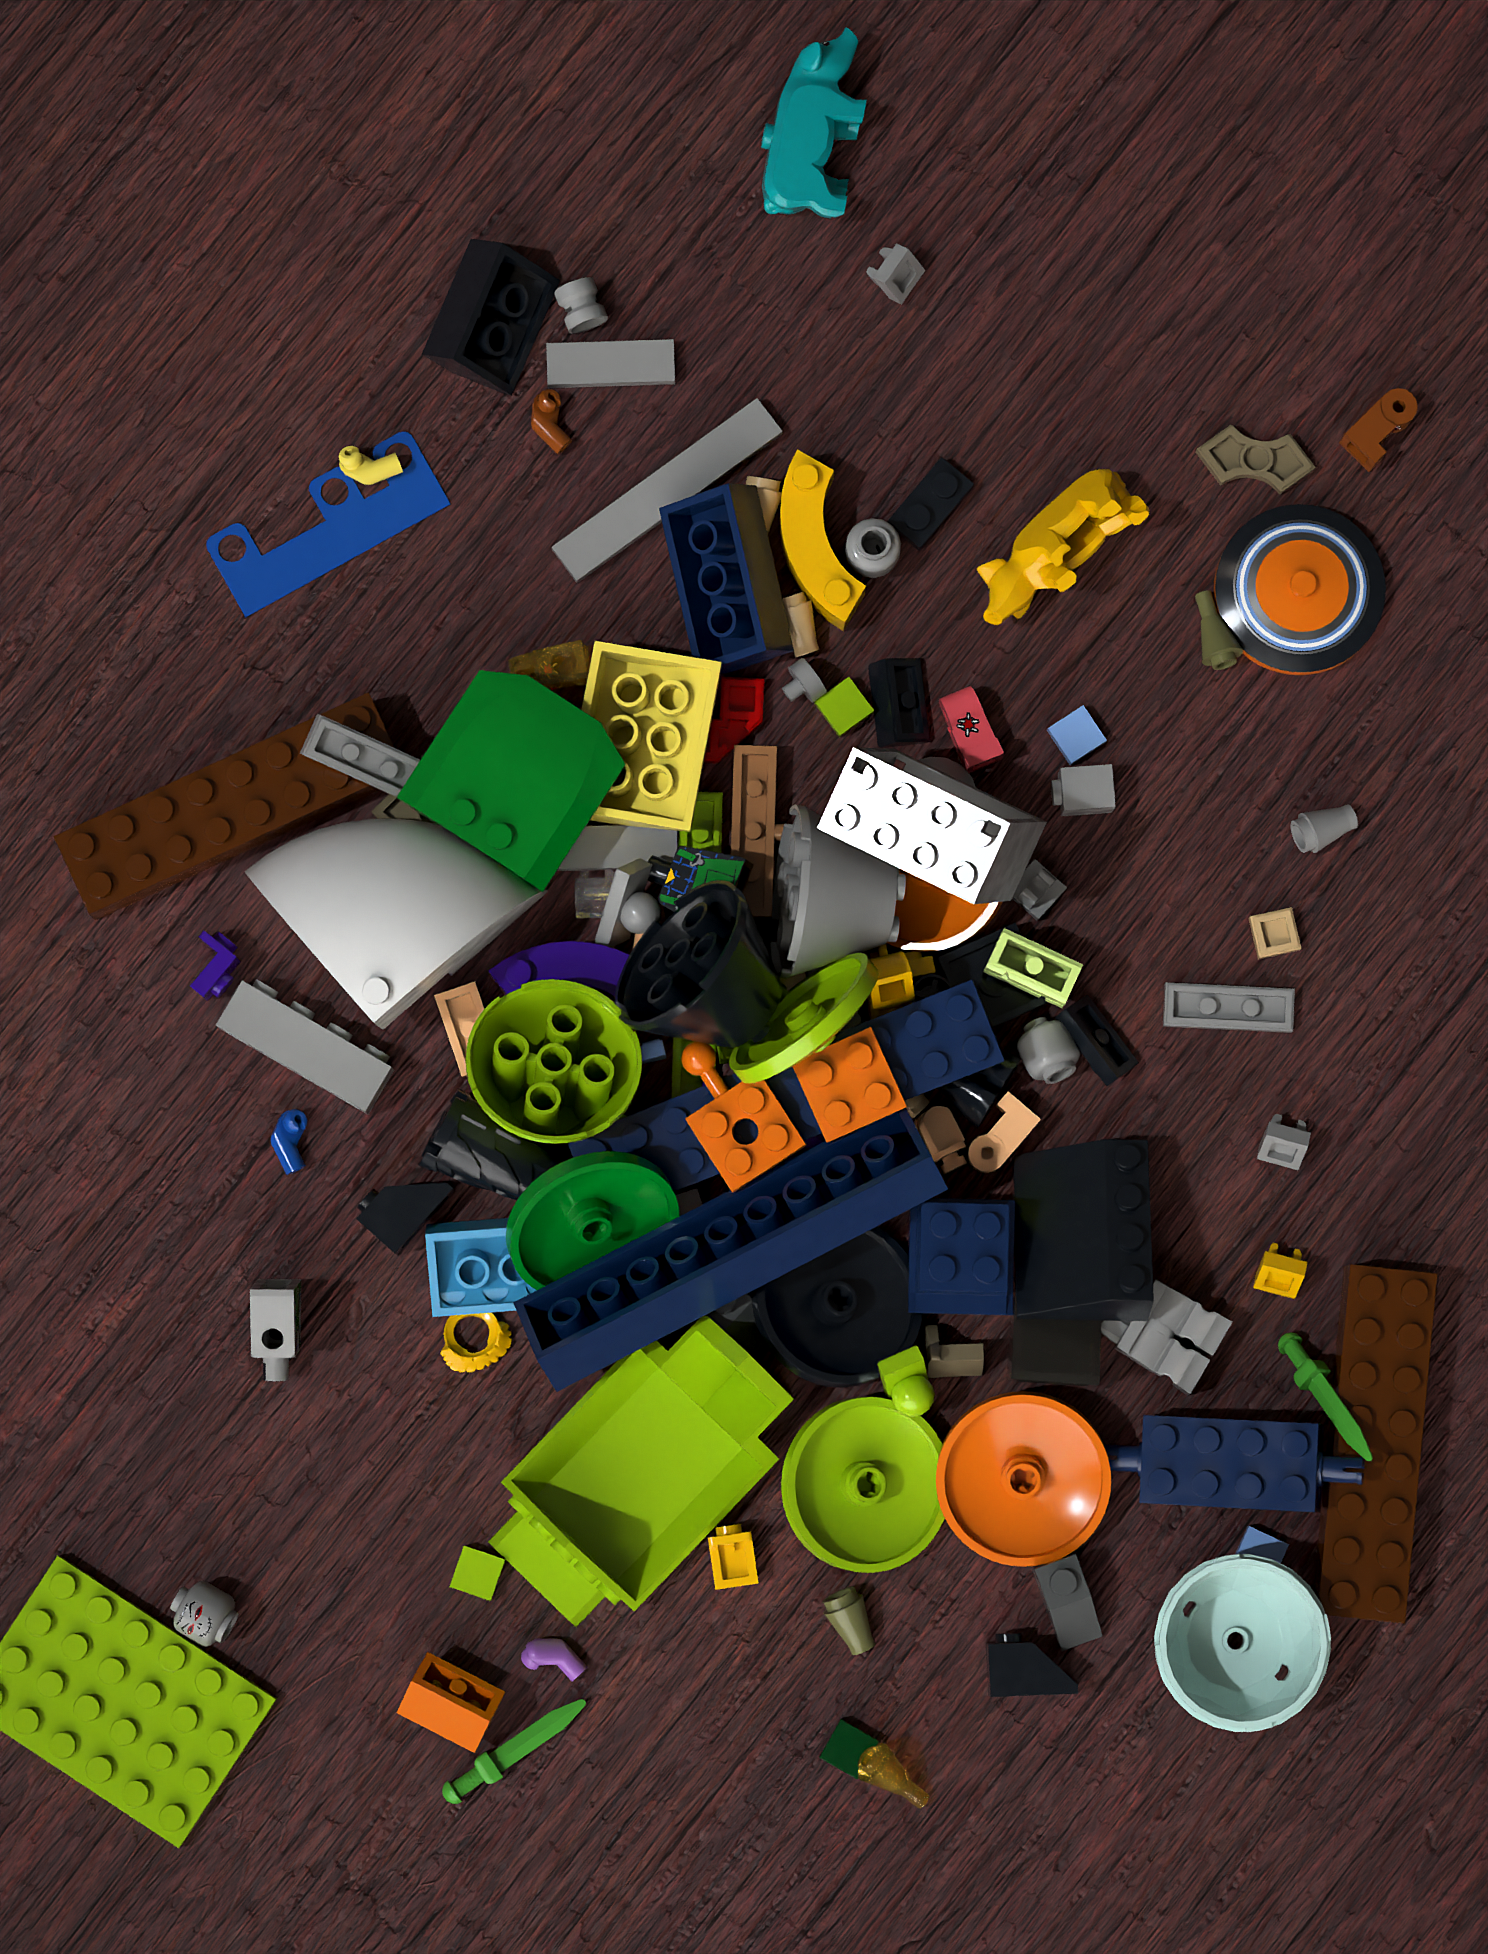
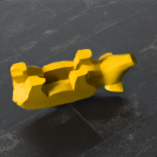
[977,469,1149,625]

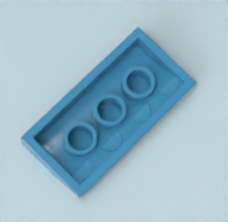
[425,1218,537,1317]

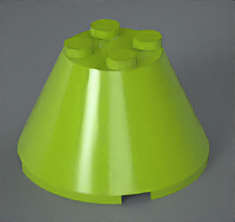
[466,979,642,1144]

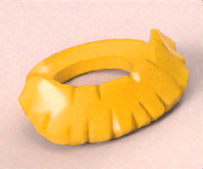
[440,1313,511,1372]

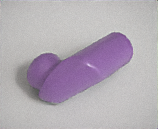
[521,1638,588,1682]

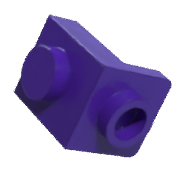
[190,930,241,1001]

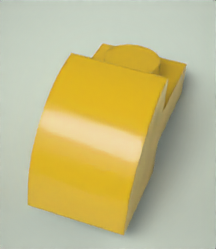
[866,951,915,1020]

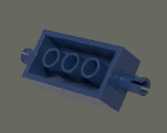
[1104,1415,1365,1513]

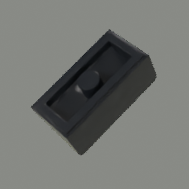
[868,658,931,748]

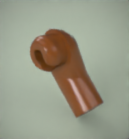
[531,389,572,455]

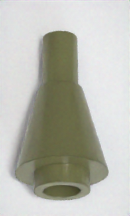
[1195,590,1243,670]

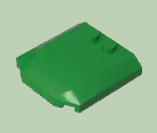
[397,670,625,893]

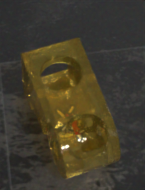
[508,640,591,690]

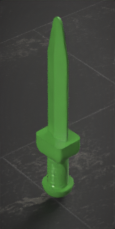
[1278,1332,1373,1461]
[442,1699,586,1804]

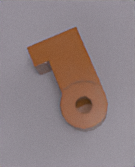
[1339,388,1418,472]

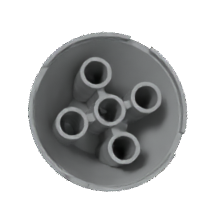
[770,804,906,979]

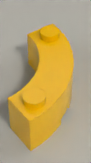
[780,449,866,632]

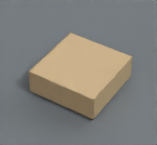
[1248,907,1301,960]

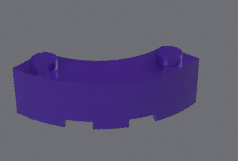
[488,941,629,1001]

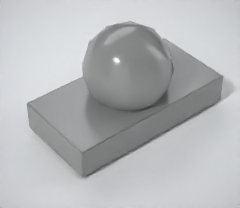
[595,858,661,948]

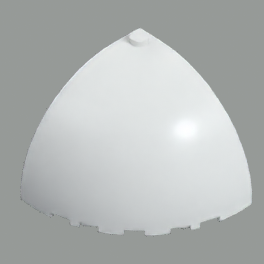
[245,819,548,1030]

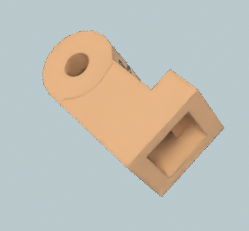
[967,1091,1041,1173]

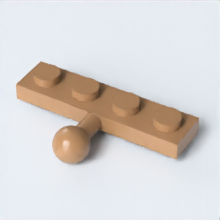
[731,745,784,919]

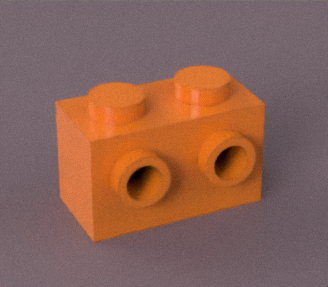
[397,1652,505,1753]

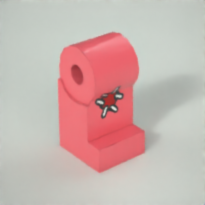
[939,686,1004,773]

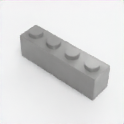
[216,979,395,1115]

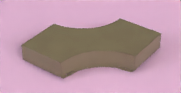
[1195,425,1316,495]

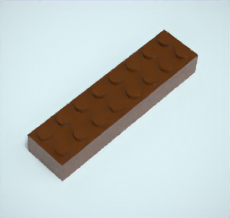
[53,692,394,920]
[1313,1264,1437,1624]

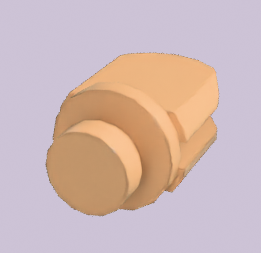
[914,1106,967,1174]

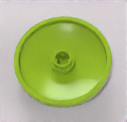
[729,953,879,1083]
[781,1396,945,1573]

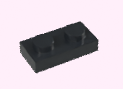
[887,457,974,551]
[1055,994,1139,1086]

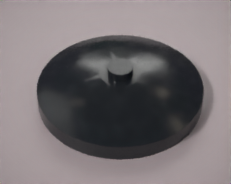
[752,1226,923,1388]

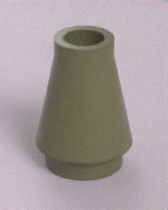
[823,1586,876,1655]

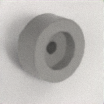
[782,658,827,703]

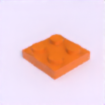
[793,1027,908,1143]

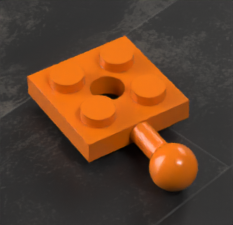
[681,1041,807,1193]

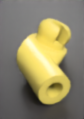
[338,446,403,485]

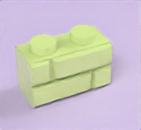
[983,928,1083,1008]

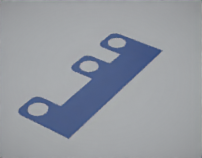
[206,432,450,617]

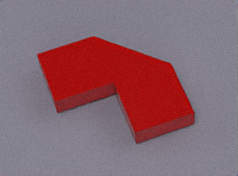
[704,677,764,764]

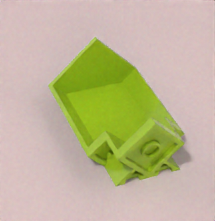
[488,1315,794,1627]

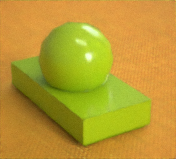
[878,1346,935,1417]

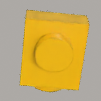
[708,1524,759,1590]

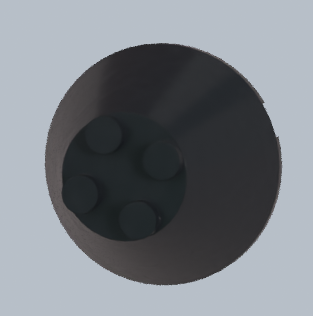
[615,880,787,1048]

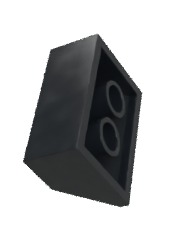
[422,239,560,396]

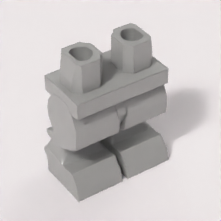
[1098,1280,1233,1396]

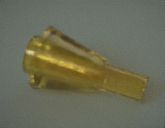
[858,1744,929,1809]

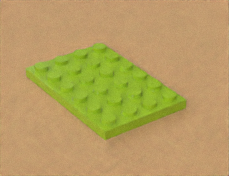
[0,1555,277,1848]

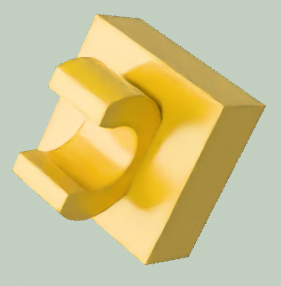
[1253,1243,1307,1299]

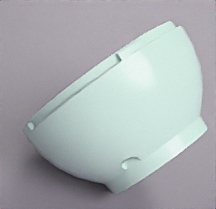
[1154,1554,1331,1732]

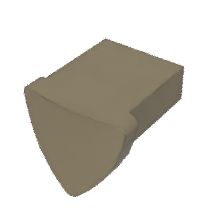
[924,1325,984,1378]

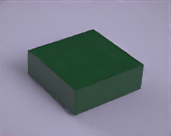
[819,1719,879,1779]

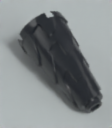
[418,1088,561,1200]

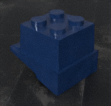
[908,1198,1015,1316]

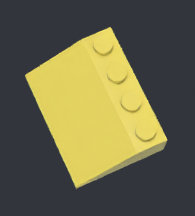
[582,641,722,832]

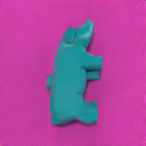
[761,27,867,219]

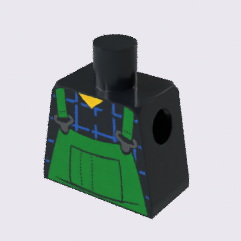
[647,846,754,912]

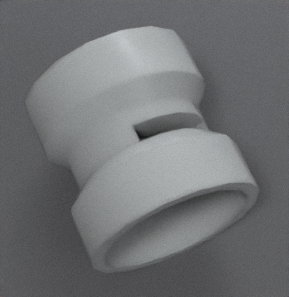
[554,277,608,334]

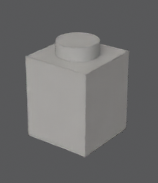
[1051,764,1116,816]

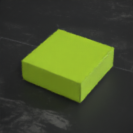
[814,677,874,738]
[449,1545,506,1601]

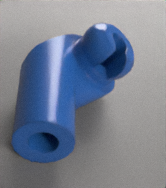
[270,1109,308,1175]

